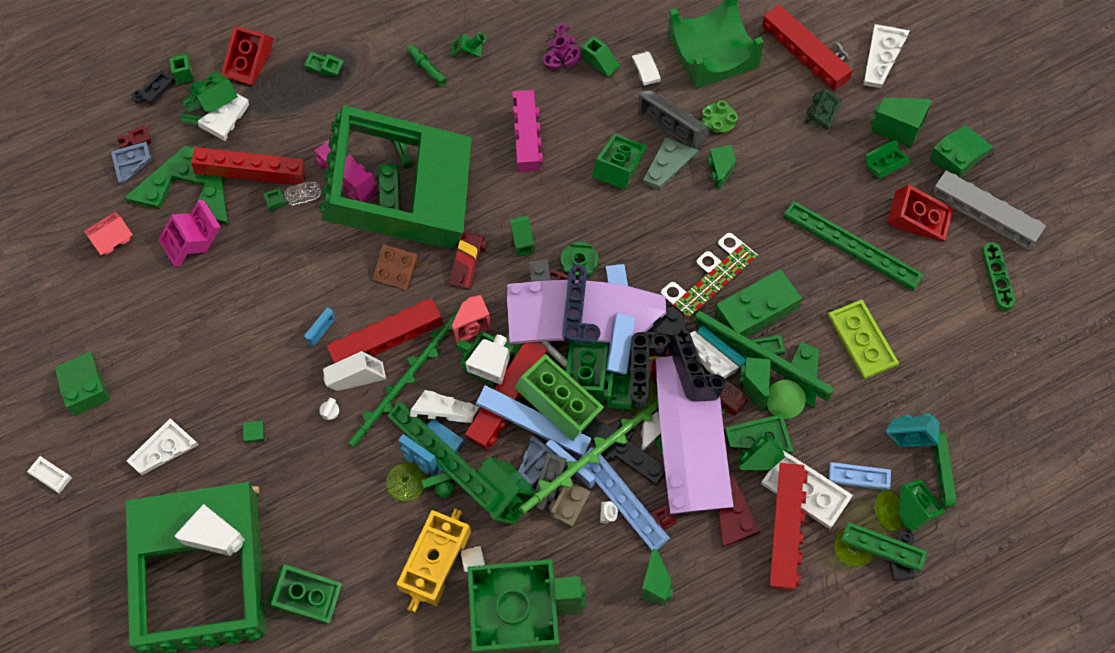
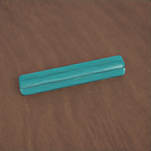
[697,326,746,368]

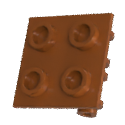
[372,244,419,290]

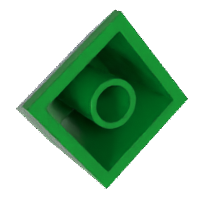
[870,98,932,148]
[477,457,538,525]

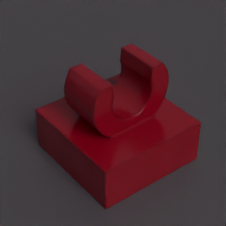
[650,505,677,530]

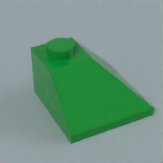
[899,479,946,532]
[641,549,674,606]

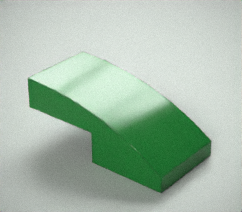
[304,52,344,76]

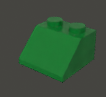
[739,358,771,411]

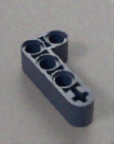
[562,264,601,345]

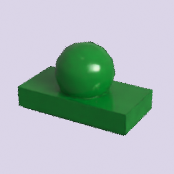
[421,472,454,498]

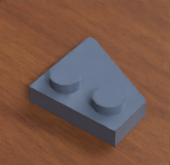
[111,142,152,185]
[518,435,556,488]

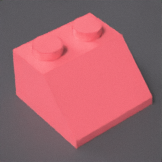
[84,212,133,255]
[452,295,492,344]

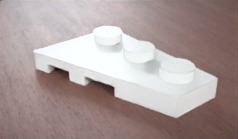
[198,93,249,141]
[690,331,739,378]
[410,390,480,423]
[127,419,198,475]

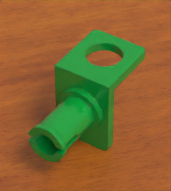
[451,32,486,58]

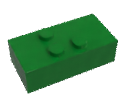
[715,269,802,338]

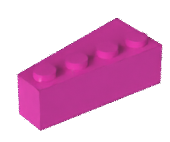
[512,90,543,172]
[314,140,378,203]

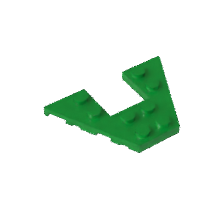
[125,146,228,225]

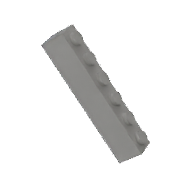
[931,171,1046,251]

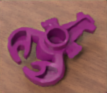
[543,24,582,69]

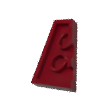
[718,477,760,548]

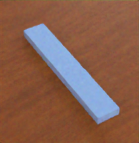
[476,385,591,457]
[578,447,670,551]

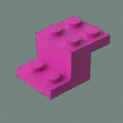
[158,200,221,267]

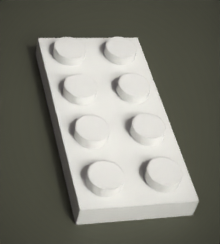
[761,451,853,529]

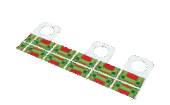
[661,233,758,317]

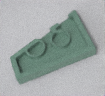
[643,138,699,190]

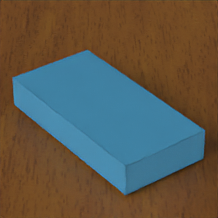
[304,307,336,347]

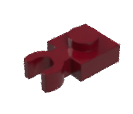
[117,125,152,149]

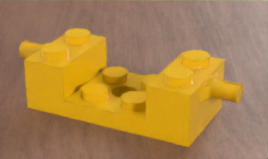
[396,509,471,613]

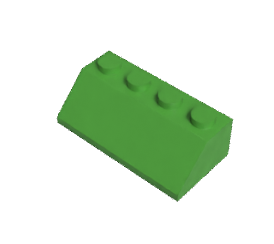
[515,354,604,441]

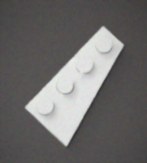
[863,25,910,88]

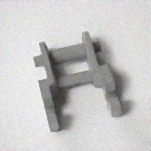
[833,42,849,61]

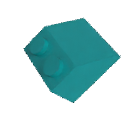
[886,414,940,448]

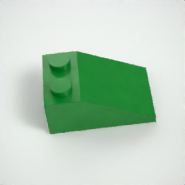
[929,125,994,178]
[592,134,647,190]
[566,342,609,403]
[55,351,111,416]
[266,564,342,624]

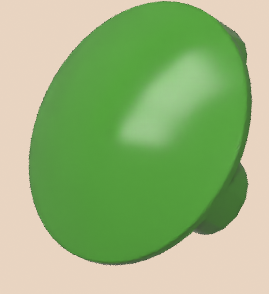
[702,101,738,133]
[767,380,806,419]

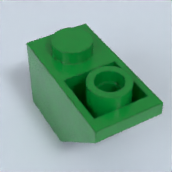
[582,36,620,78]
[169,52,195,85]
[707,145,736,189]
[510,216,535,257]
[737,434,785,470]

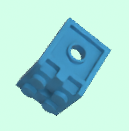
[398,419,464,477]

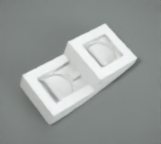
[632,51,661,86]

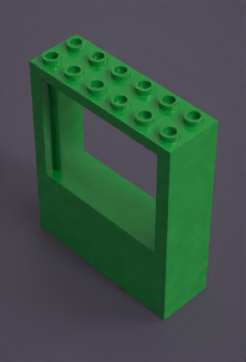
[319,105,472,249]
[126,482,267,653]

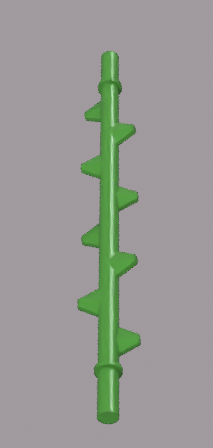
[519,398,659,514]

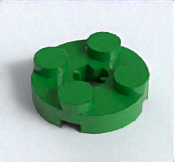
[561,242,598,278]

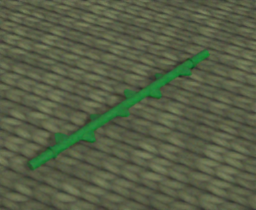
[348,297,468,448]

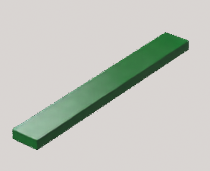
[783,201,924,291]
[695,311,834,402]
[387,401,502,512]

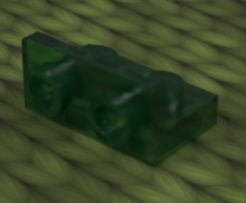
[804,88,842,130]

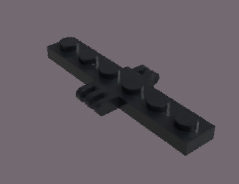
[582,418,665,486]

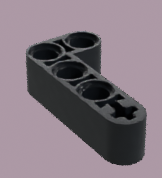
[669,328,726,401]
[631,332,669,410]

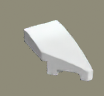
[640,411,661,451]

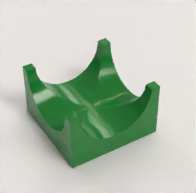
[668,0,764,89]
[468,559,560,653]

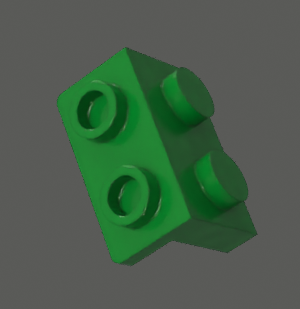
[865,140,910,179]
[604,372,632,409]

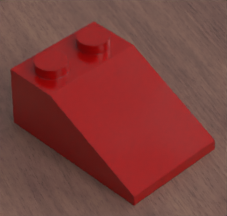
[221,26,274,85]
[887,184,953,241]

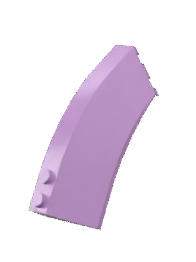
[507,280,666,344]
[656,356,734,514]

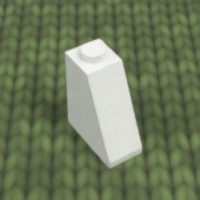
[323,351,386,391]
[175,504,244,556]

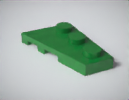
[783,342,819,409]
[724,414,794,453]

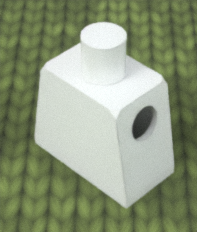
[466,335,510,385]

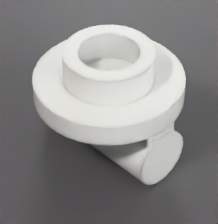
[319,398,339,420]
[600,501,618,524]

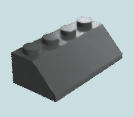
[638,90,709,149]

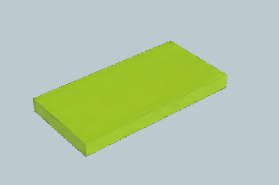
[827,300,899,380]

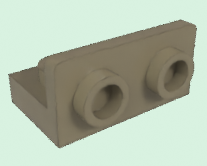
[549,478,591,528]

